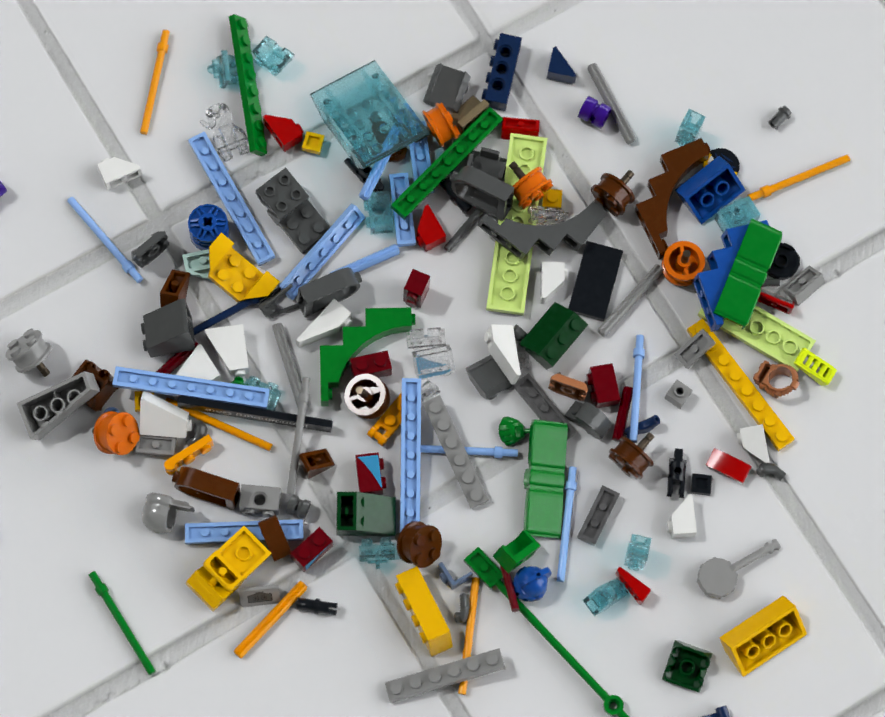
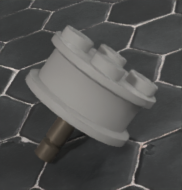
[6,329,52,377]

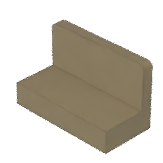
[451,96,489,134]

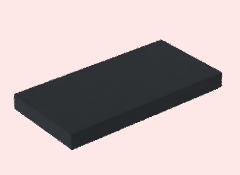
[568,241,623,321]

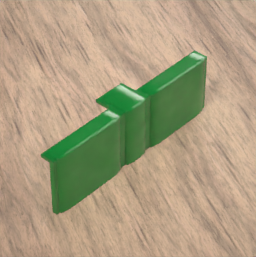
[713,218,783,329]
[523,419,568,539]

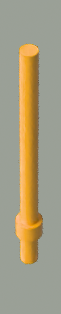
[140,30,170,135]
[747,154,850,202]
[165,397,273,451]
[458,577,480,695]

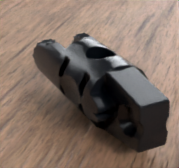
[344,152,384,195]
[667,448,687,498]

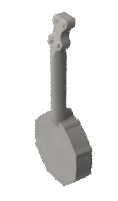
[697,539,781,599]

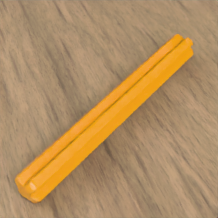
[234,581,307,658]

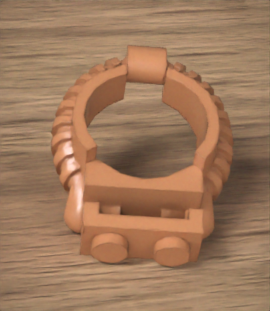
[753,361,800,398]

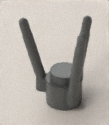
[258,284,299,318]

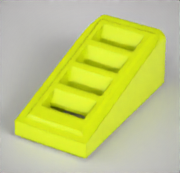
[793,348,837,386]

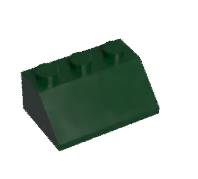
[519,302,588,370]

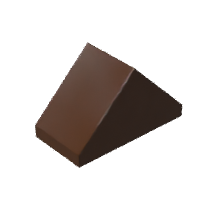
[299,448,335,479]

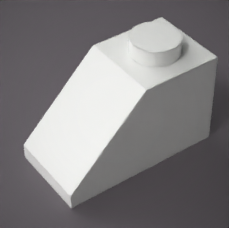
[97,157,142,190]
[540,262,568,304]
[737,424,770,463]
[667,494,697,539]

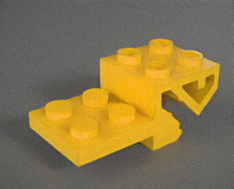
[186,526,272,612]

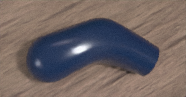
[624,415,660,439]

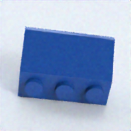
[675,156,745,225]

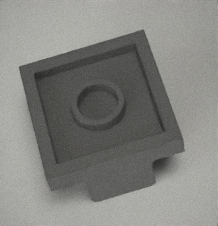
[467,147,507,181]

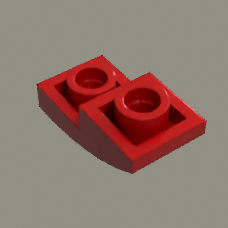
[706,448,752,483]

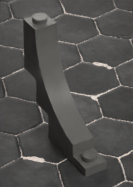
[477,202,607,260]

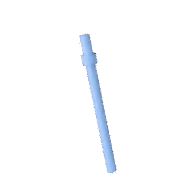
[67,197,143,283]
[629,335,645,443]
[421,445,518,458]
[557,466,577,582]

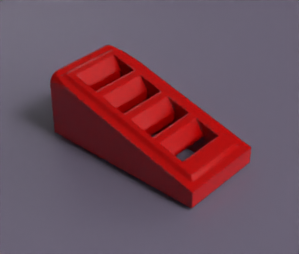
[615,567,651,605]

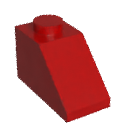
[263,115,304,152]
[416,204,446,252]

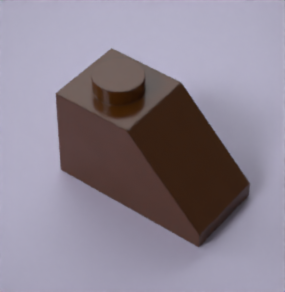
[160,269,190,307]

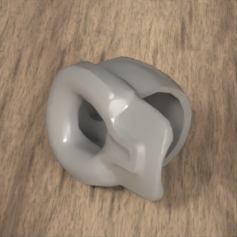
[142,493,195,533]

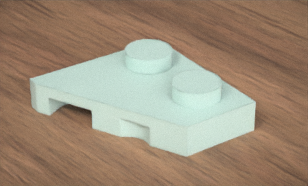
[182,249,210,280]

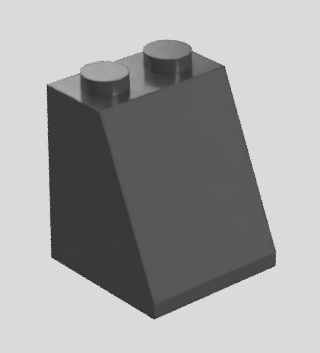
[141,298,196,358]

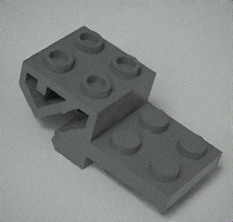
[255,167,330,253]

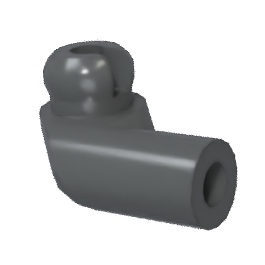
[185,421,208,446]
[756,463,786,481]
[454,593,470,623]

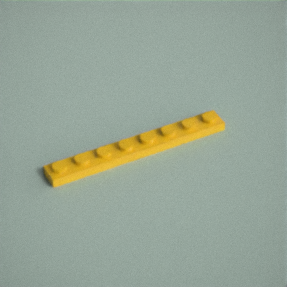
[687,318,794,451]

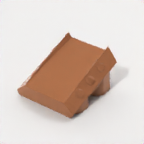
[548,372,588,401]

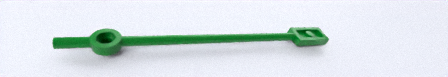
[464,547,629,717]

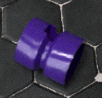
[578,96,612,129]

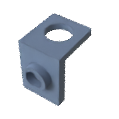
[438,562,473,590]

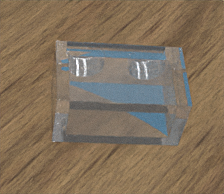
[412,344,456,380]

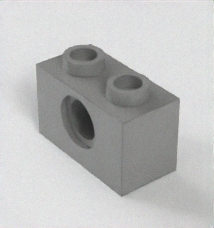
[239,484,281,517]

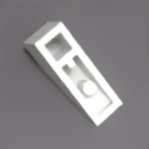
[296,299,352,348]
[484,324,521,385]

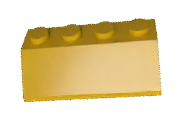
[719,596,807,677]

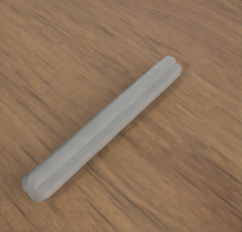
[587,63,636,144]
[598,264,664,337]
[272,323,309,411]

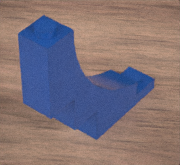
[692,220,771,332]

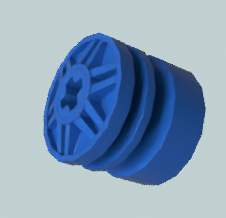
[188,204,229,251]

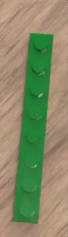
[229,14,267,156]
[390,107,503,219]

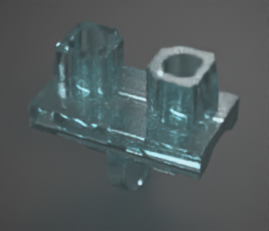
[207,50,238,88]
[359,537,395,569]

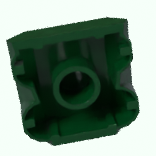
[662,640,712,692]

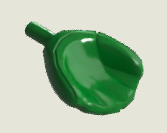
[498,417,530,446]

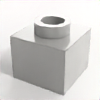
[665,380,693,409]

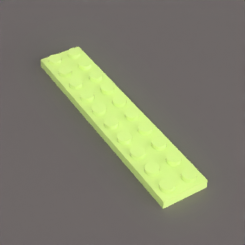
[486,133,548,316]

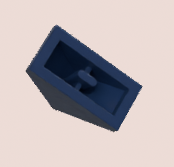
[547,47,576,84]

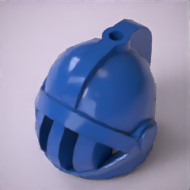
[513,566,552,602]

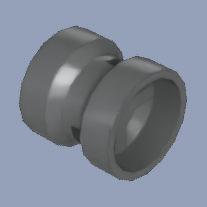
[286,495,311,519]

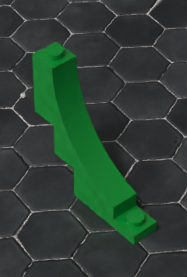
[320,307,415,406]

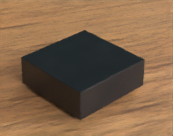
[690,473,712,496]

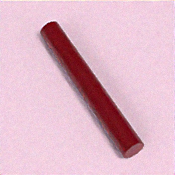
[500,565,519,612]

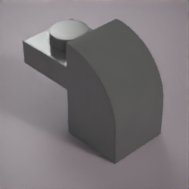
[565,401,612,439]

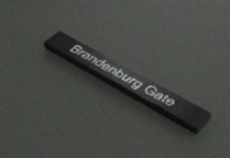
[177,395,333,433]

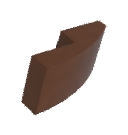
[258,515,292,561]

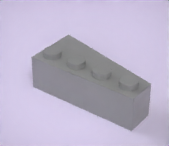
[17,371,100,440]

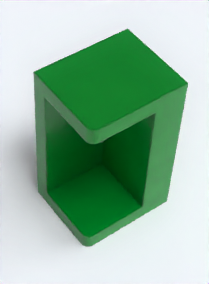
[493,529,540,574]

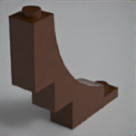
[635,138,711,259]

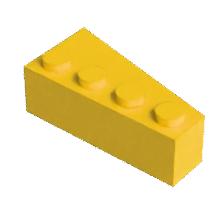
[395,566,453,657]

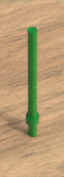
[89,571,156,675]

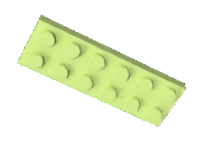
[697,306,816,372]

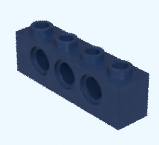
[482,33,522,111]

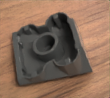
[423,63,471,113]
[131,231,169,268]
[465,355,513,400]

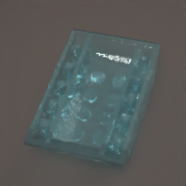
[310,60,429,169]

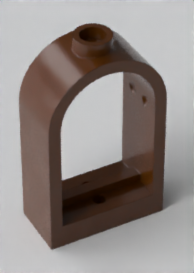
[172,467,241,510]

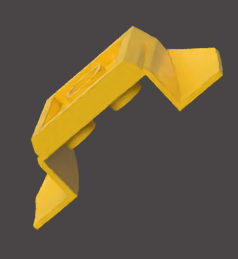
[208,232,280,302]

